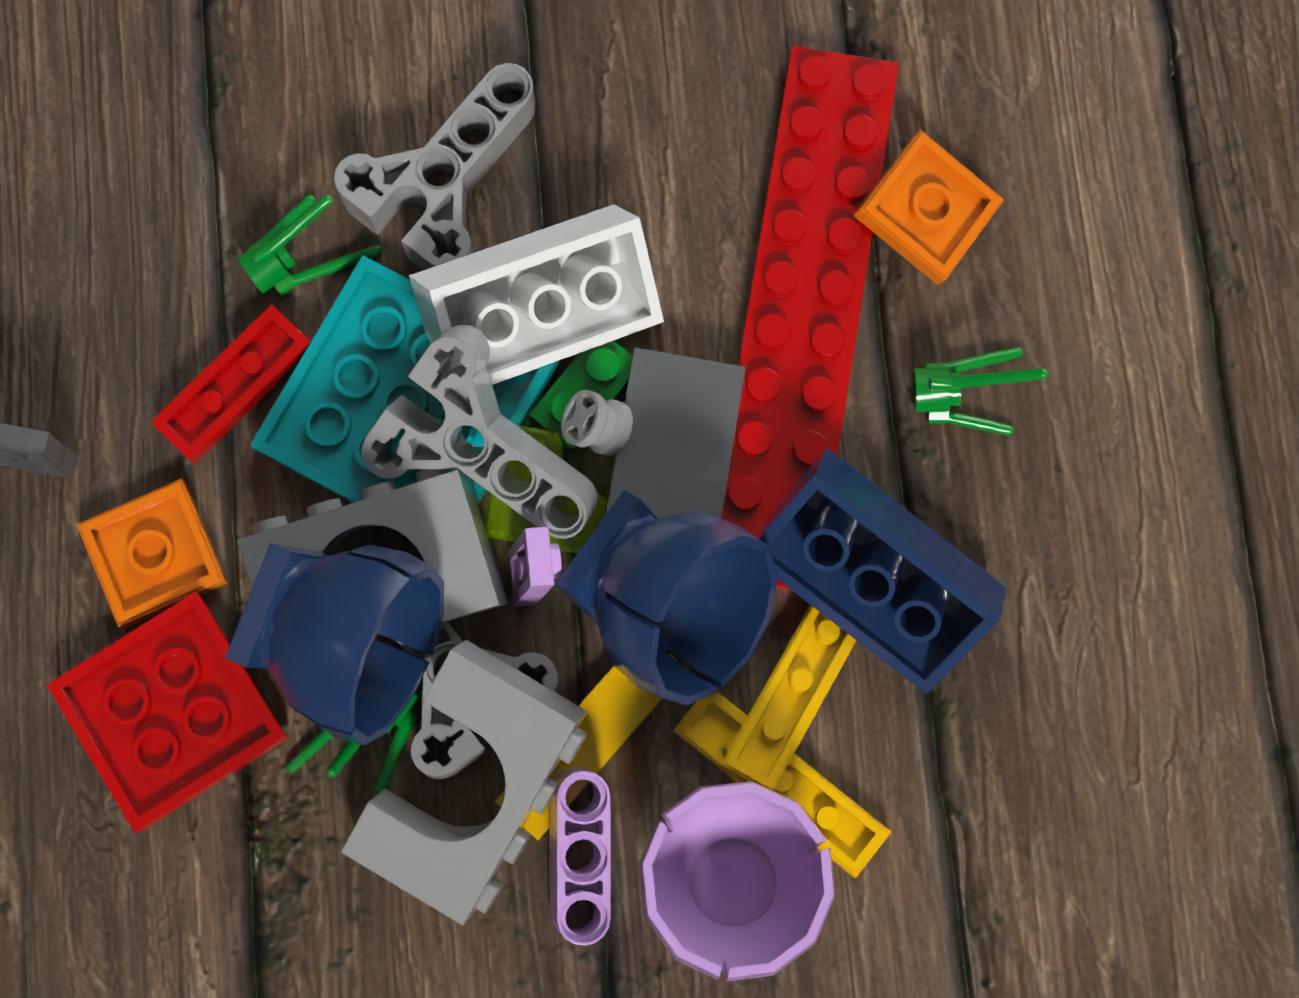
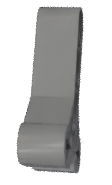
[334,63,535,270]
[362,325,597,539]
[397,620,560,781]

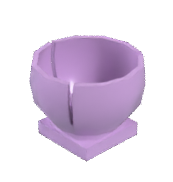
[638,781,835,982]

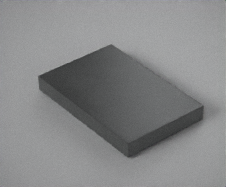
[606,347,745,519]

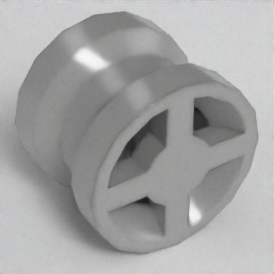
[561,390,633,457]

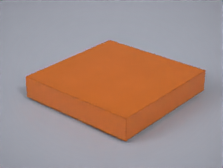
[853,130,1004,286]
[76,478,228,630]

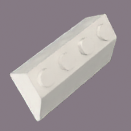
[409,204,664,385]

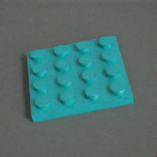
[250,255,559,505]

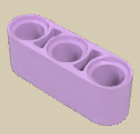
[549,767,611,946]

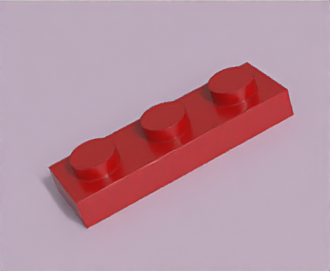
[150,304,311,465]

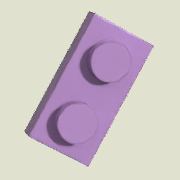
[508,527,562,607]

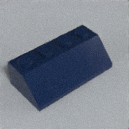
[757,448,1007,694]

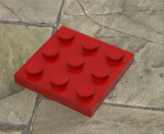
[46,591,289,834]

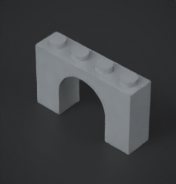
[237,469,508,622]
[341,640,588,926]

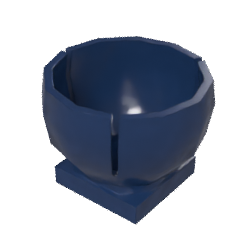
[555,490,778,705]
[225,543,444,746]

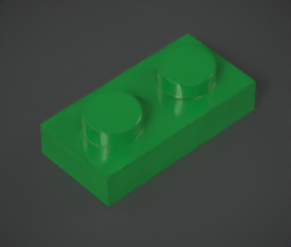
[529,341,633,454]

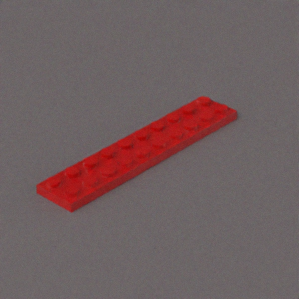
[721,46,899,591]

